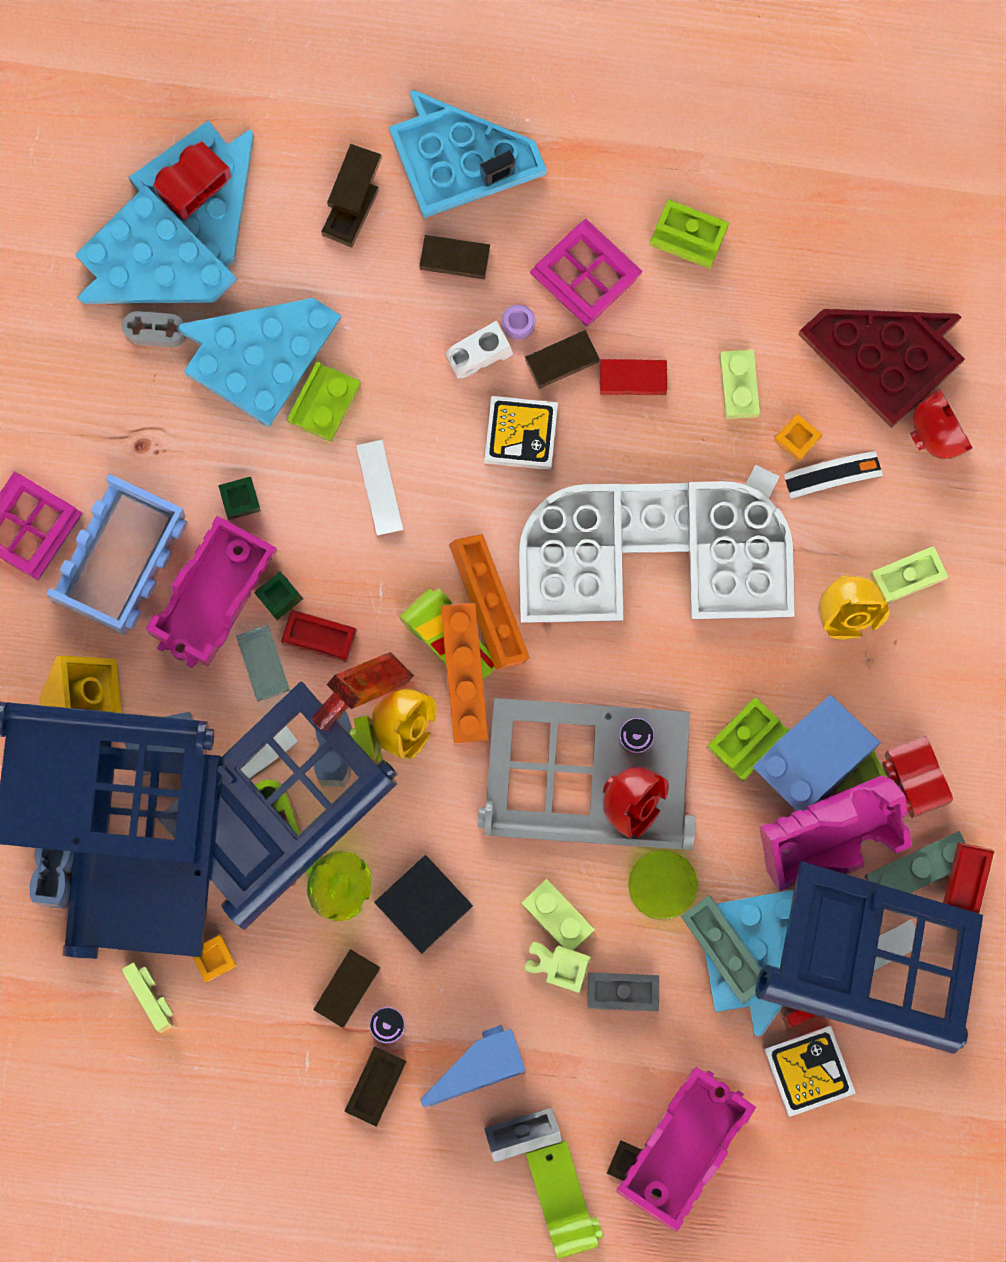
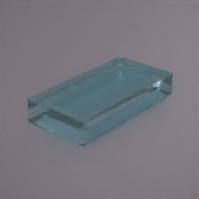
[236,625,290,701]

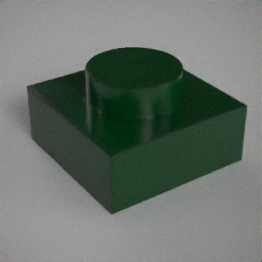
[218,476,261,520]
[254,571,304,621]

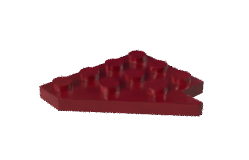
[798,309,965,428]

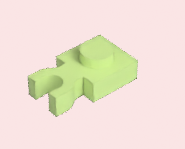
[524,942,591,993]

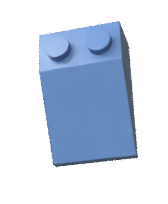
[753,694,881,811]
[420,1025,526,1108]

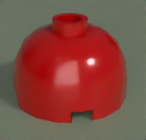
[910,389,973,459]
[603,767,669,838]

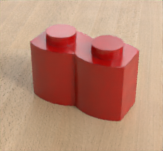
[153,141,231,220]
[882,736,953,818]

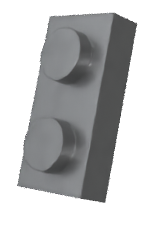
[587,973,659,1012]
[484,1107,562,1162]

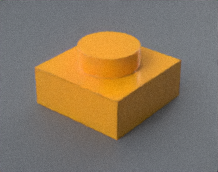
[774,413,823,462]
[192,934,237,983]

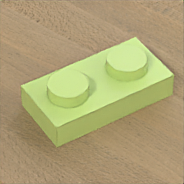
[719,349,760,420]
[870,546,948,604]
[521,879,595,951]
[122,962,174,1033]

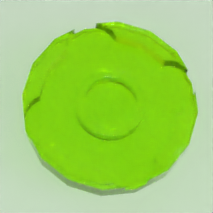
[628,850,698,921]
[307,851,372,922]

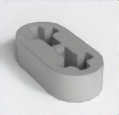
[122,311,186,348]

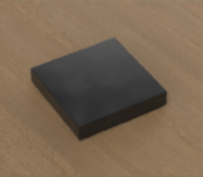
[374,855,473,954]

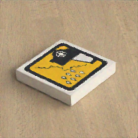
[484,396,558,470]
[763,1026,856,1117]

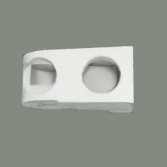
[445,321,513,379]

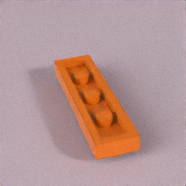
[449,534,530,670]
[441,602,488,743]

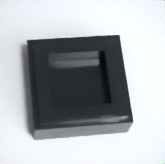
[480,150,515,186]

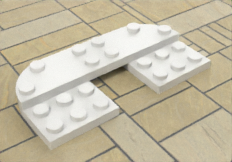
[519,481,795,623]

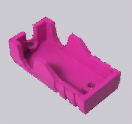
[146,516,277,668]
[759,775,911,891]
[616,1067,756,1231]

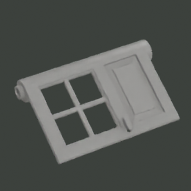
[477,698,695,850]

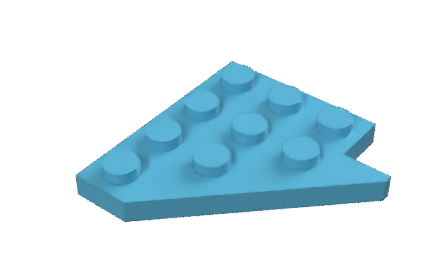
[129,121,254,267]
[178,298,341,427]

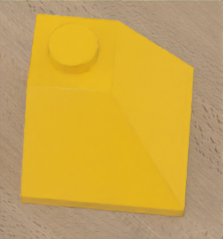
[39,655,122,713]

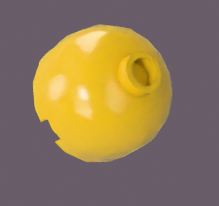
[818,575,890,640]
[372,688,437,760]

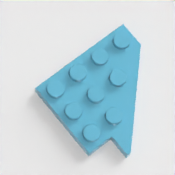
[389,90,547,219]
[75,185,238,304]
[705,890,794,1036]

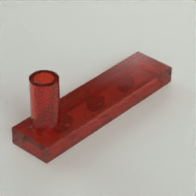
[312,652,414,731]

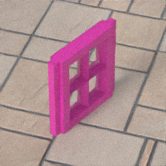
[530,219,643,327]
[0,471,83,581]

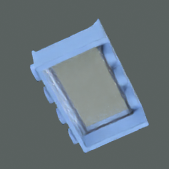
[47,474,187,635]

